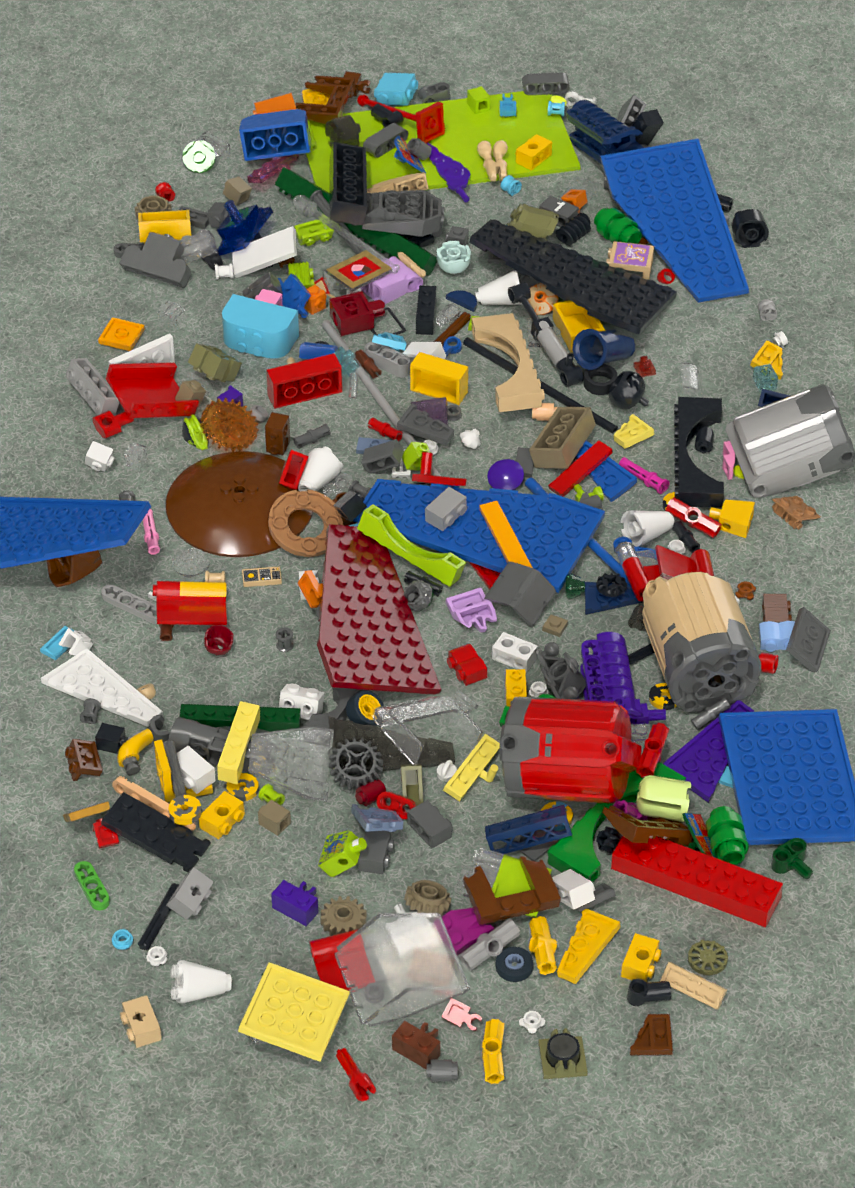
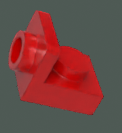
[92,818,119,849]

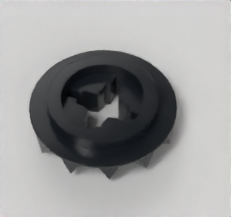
[596,572,627,597]

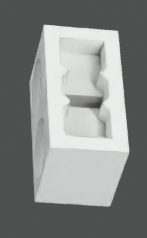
[492,632,538,673]

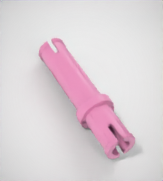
[143,509,160,555]

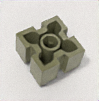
[188,343,242,382]

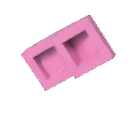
[722,441,735,480]

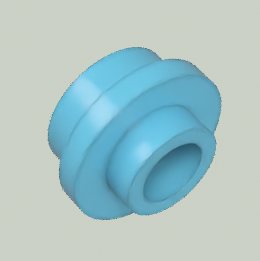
[112,929,133,950]

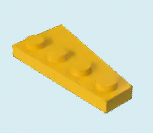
[557,909,621,984]

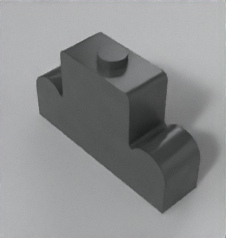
[119,232,191,288]

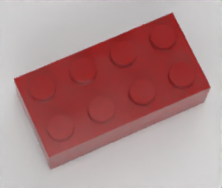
[266,353,342,409]

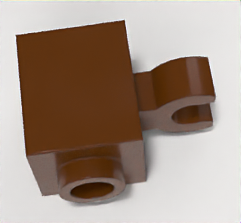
[343,71,371,97]

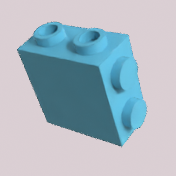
[374,73,419,106]

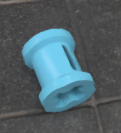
[548,101,565,117]

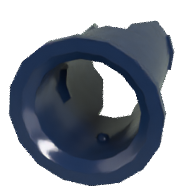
[572,329,636,370]

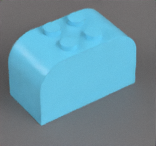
[222,294,299,359]

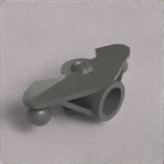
[536,642,586,699]

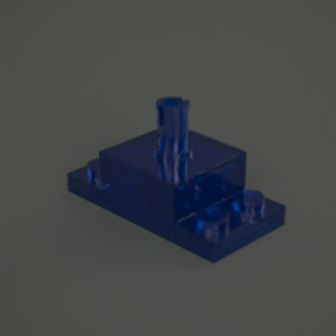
[216,200,273,256]

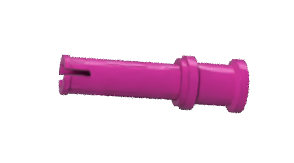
[619,457,669,495]

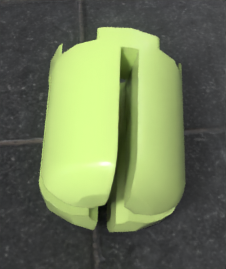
[636,775,691,822]

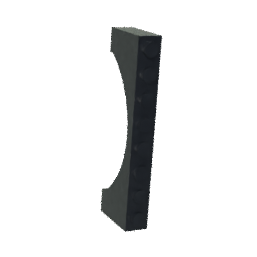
[674,397,724,508]

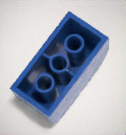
[239,109,311,161]

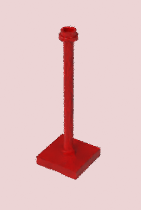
[357,95,445,143]

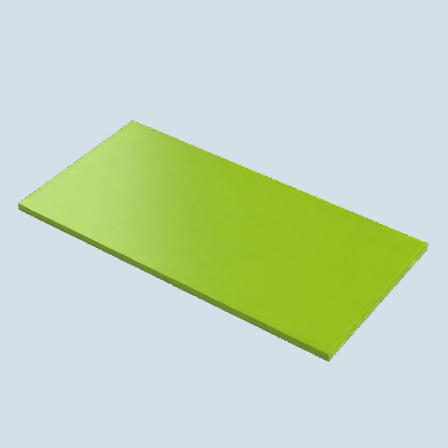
[305,91,581,193]

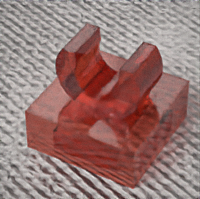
[633,356,656,377]

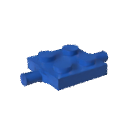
[278,274,311,318]

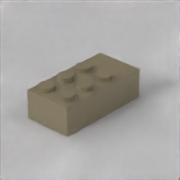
[529,407,596,469]

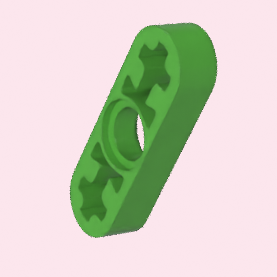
[74,861,110,910]

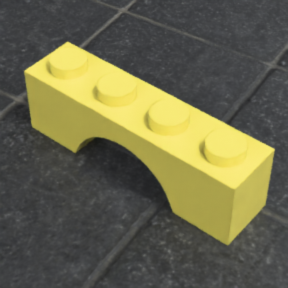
[217,701,260,784]

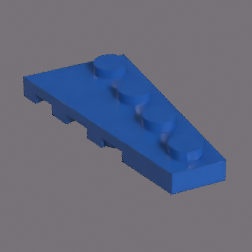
[575,441,637,502]

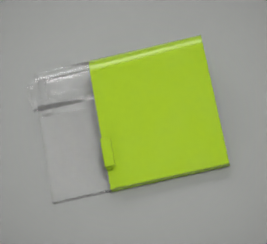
[464,847,552,918]

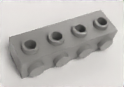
[66,358,119,416]

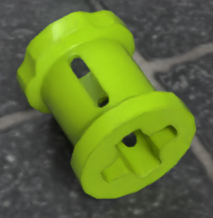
[258,784,285,805]

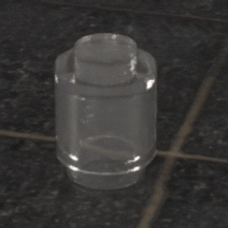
[435,303,461,328]

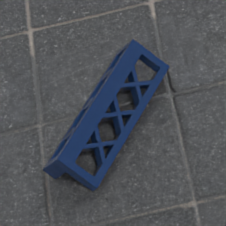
[485,805,572,857]

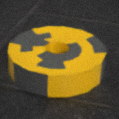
[226,773,259,801]
[168,795,202,825]

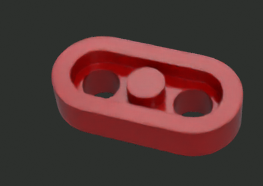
[376,791,416,819]

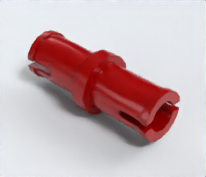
[368,417,403,442]

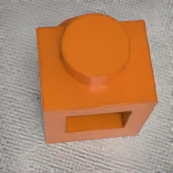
[561,189,587,213]

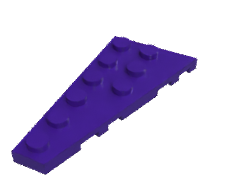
[663,700,754,803]

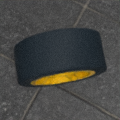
[346,690,385,730]

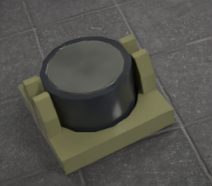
[538,1028,588,1079]

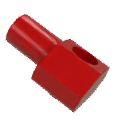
[92,411,134,438]

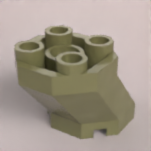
[506,203,559,241]

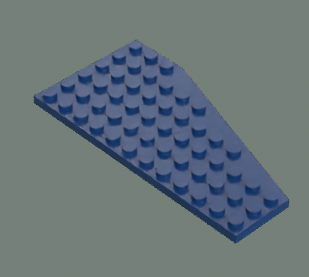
[601,139,749,303]
[353,479,605,593]
[0,497,151,569]

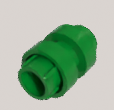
[594,208,641,244]
[706,806,749,865]

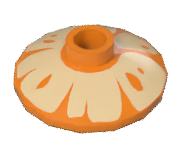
[527,283,559,315]

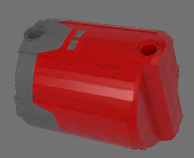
[500,696,642,804]

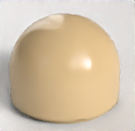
[136,683,156,700]

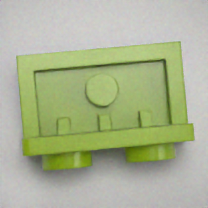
[294,217,334,246]

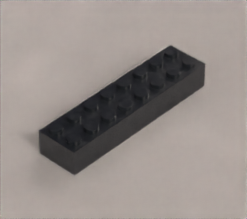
[330,142,367,226]

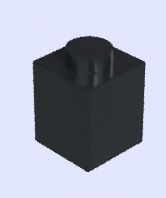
[333,491,367,522]
[95,723,128,754]

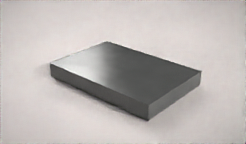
[786,607,831,673]

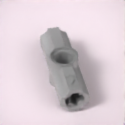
[459,919,520,971]

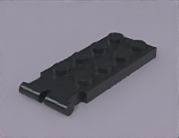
[101,792,211,872]

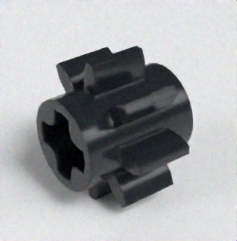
[596,826,621,853]

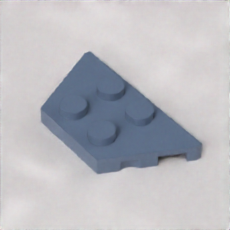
[351,804,403,832]

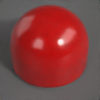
[657,268,675,284]

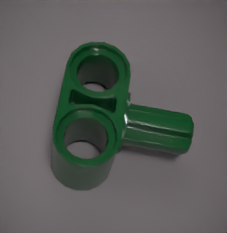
[771,838,813,879]

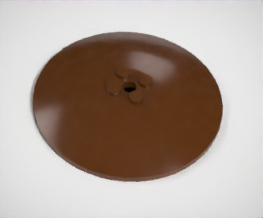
[166,451,313,557]

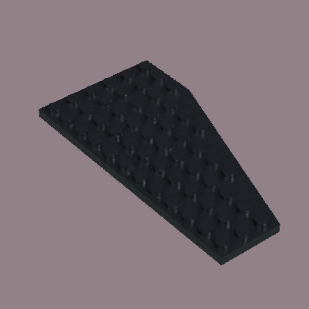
[469,219,677,335]

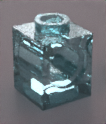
[753,364,778,393]

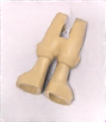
[477,140,508,182]

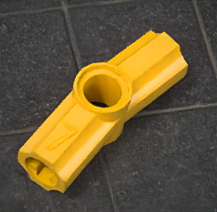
[482,1019,505,1084]

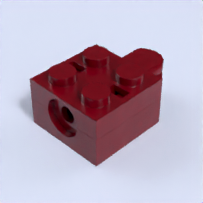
[329,291,385,336]

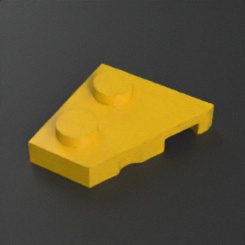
[750,340,783,380]

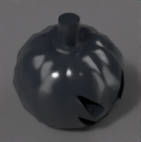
[608,371,649,409]

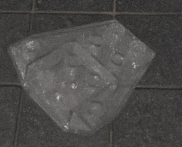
[248,726,334,802]

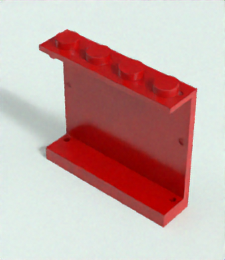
[106,363,199,418]

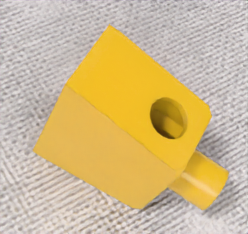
[709,500,755,538]

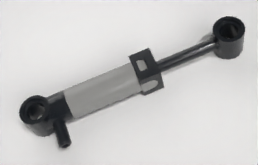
[507,282,584,387]

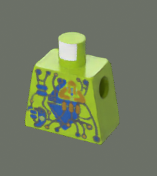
[318,830,367,877]

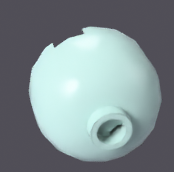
[437,241,471,274]

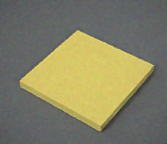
[238,962,350,1062]

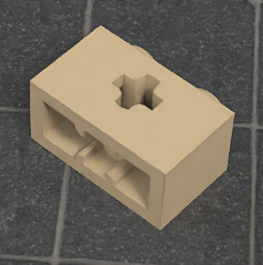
[120,995,161,1048]

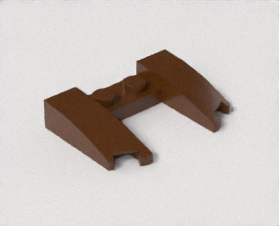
[296,75,356,126]
[603,805,694,846]
[463,856,561,925]

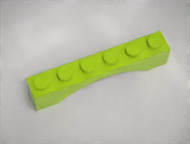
[357,504,466,587]

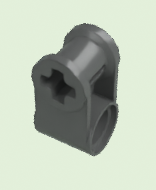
[418,82,450,103]

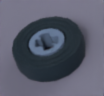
[495,946,534,982]

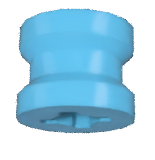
[501,175,522,196]

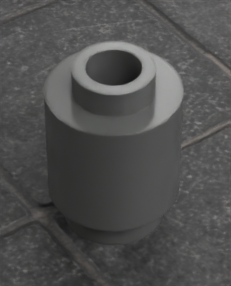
[407,138,431,160]
[427,1059,458,1082]

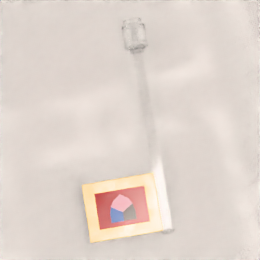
[293,195,400,292]

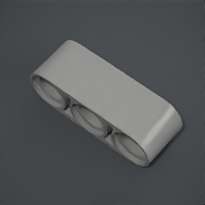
[366,341,410,378]

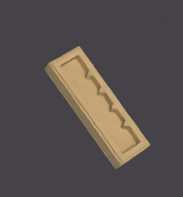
[660,962,727,1009]

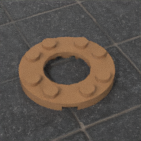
[268,490,343,557]

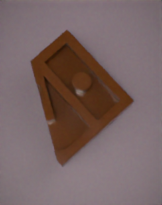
[630,1014,673,1055]

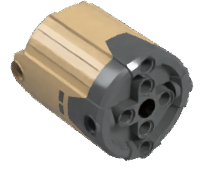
[642,572,761,712]

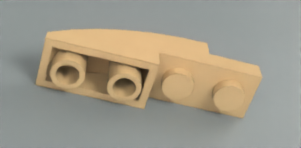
[367,172,429,193]

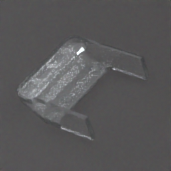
[373,696,483,765]

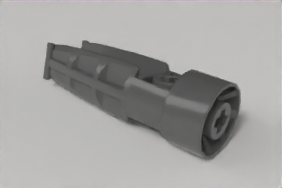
[168,717,275,777]

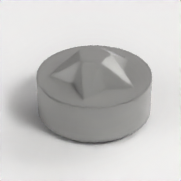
[249,405,268,422]

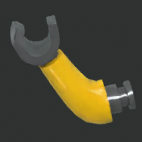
[117,715,170,776]

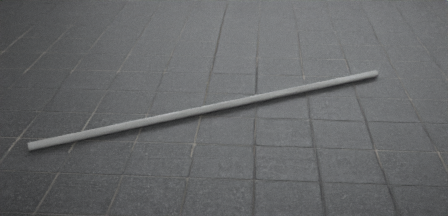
[322,321,441,476]

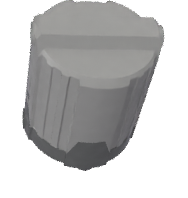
[725,384,855,498]

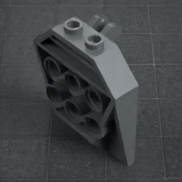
[362,190,445,238]

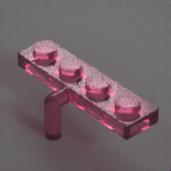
[247,154,299,183]

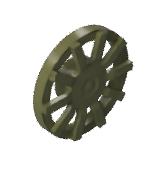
[688,940,728,975]

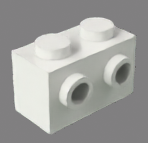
[279,684,324,720]

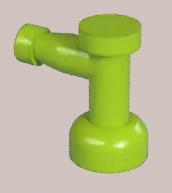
[574,484,604,502]

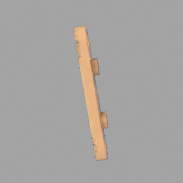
[112,776,196,831]

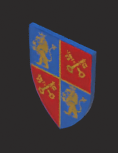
[394,136,426,173]

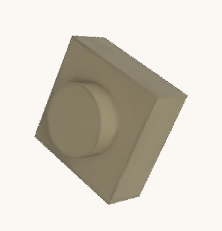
[542,614,568,637]

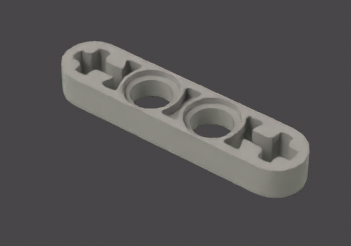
[101,585,157,624]

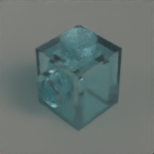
[335,346,361,377]

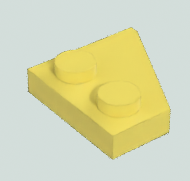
[614,414,654,449]

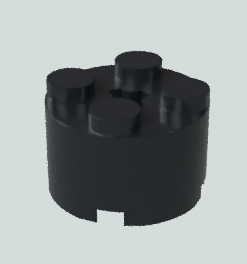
[731,209,769,248]

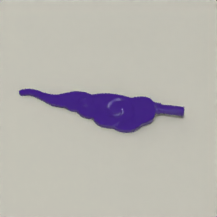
[426,143,470,202]

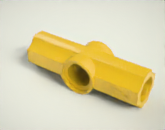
[529,916,557,975]

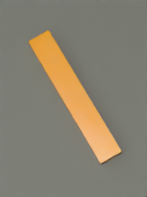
[479,501,533,568]

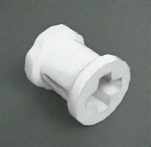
[215,263,233,280]

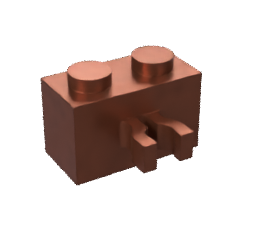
[392,1021,441,1070]

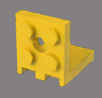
[154,740,213,803]

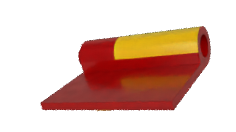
[153,581,227,625]

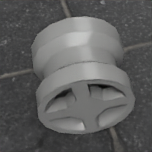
[758,299,777,321]

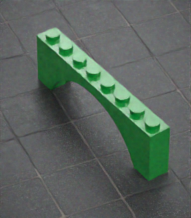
[547,762,686,883]

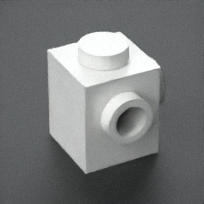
[84,441,115,471]

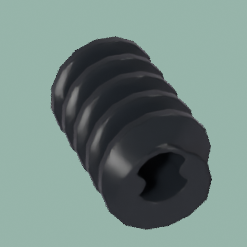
[555,213,591,246]

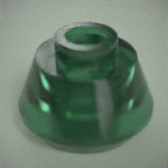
[565,573,585,599]

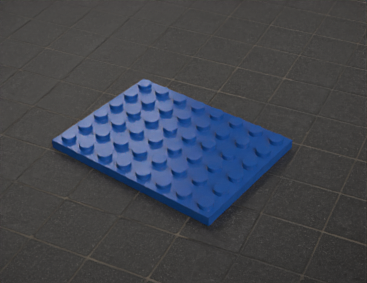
[718,709,855,845]

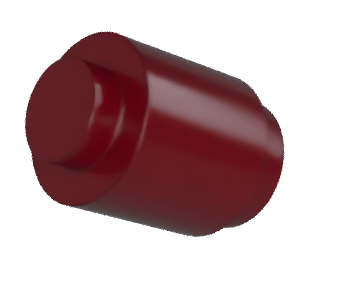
[355,780,386,807]

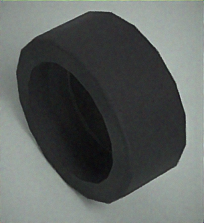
[583,364,618,395]

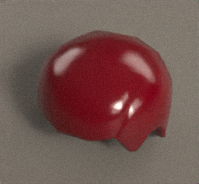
[204,625,234,656]

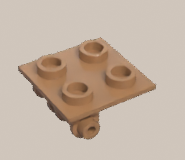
[772,496,821,530]

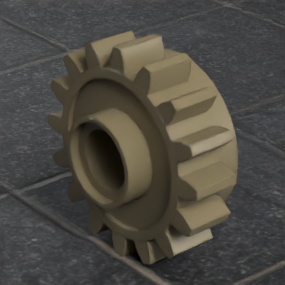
[135,195,172,219]
[404,880,451,917]
[320,896,367,936]

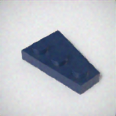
[585,582,642,615]

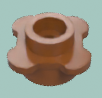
[735,581,756,600]

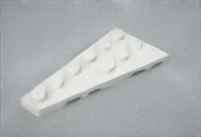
[41,648,163,727]

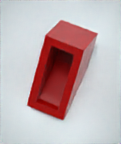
[279,450,309,490]

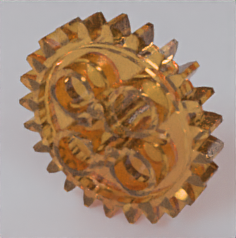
[200,398,259,452]

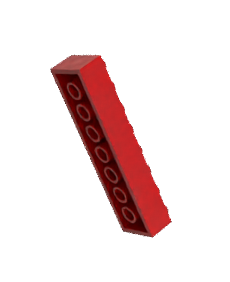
[611,836,783,928]

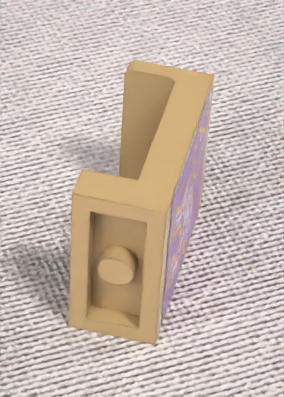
[606,241,654,280]

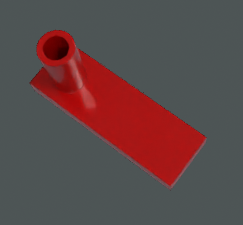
[412,452,466,486]

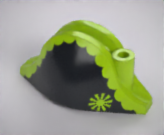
[182,414,209,450]

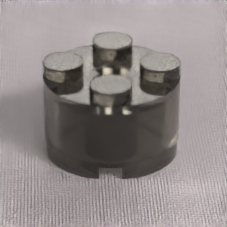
[325,115,361,149]

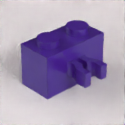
[271,880,319,926]

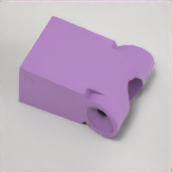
[361,256,424,304]

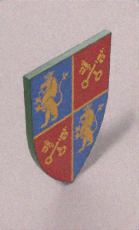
[682,813,715,858]

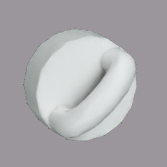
[437,760,457,782]

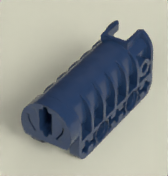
[566,100,644,165]

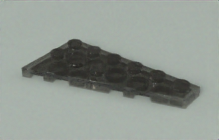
[328,716,455,772]

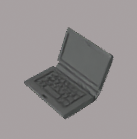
[484,561,556,628]

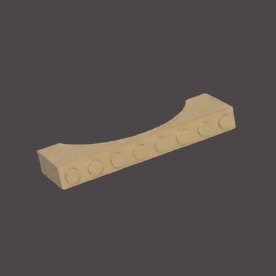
[472,313,545,412]

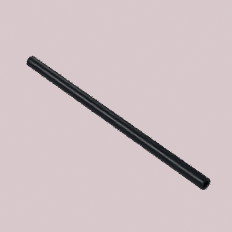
[463,337,618,434]

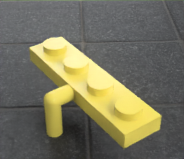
[443,734,500,801]

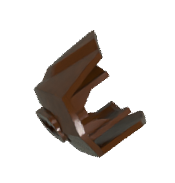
[47,550,102,587]

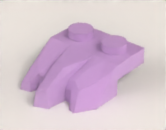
[445,588,497,632]

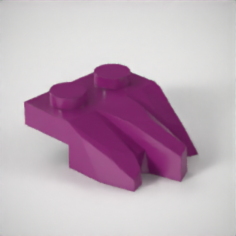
[433,908,495,956]

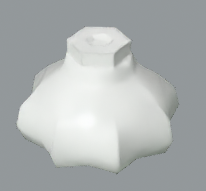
[460,429,481,449]

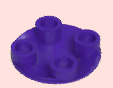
[487,459,524,490]

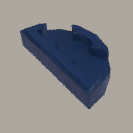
[446,290,477,312]

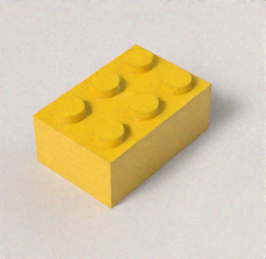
[138,210,191,244]
[553,300,605,353]
[410,352,468,405]

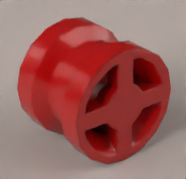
[155,182,175,202]

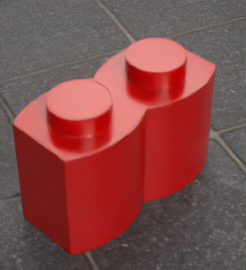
[447,644,487,686]

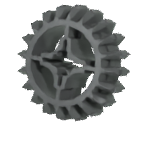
[328,737,383,791]

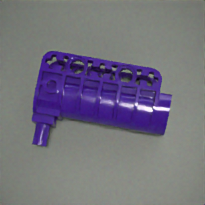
[580,632,666,735]

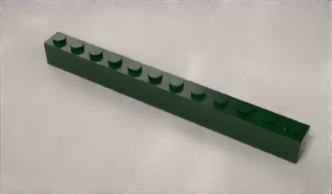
[274,167,437,276]

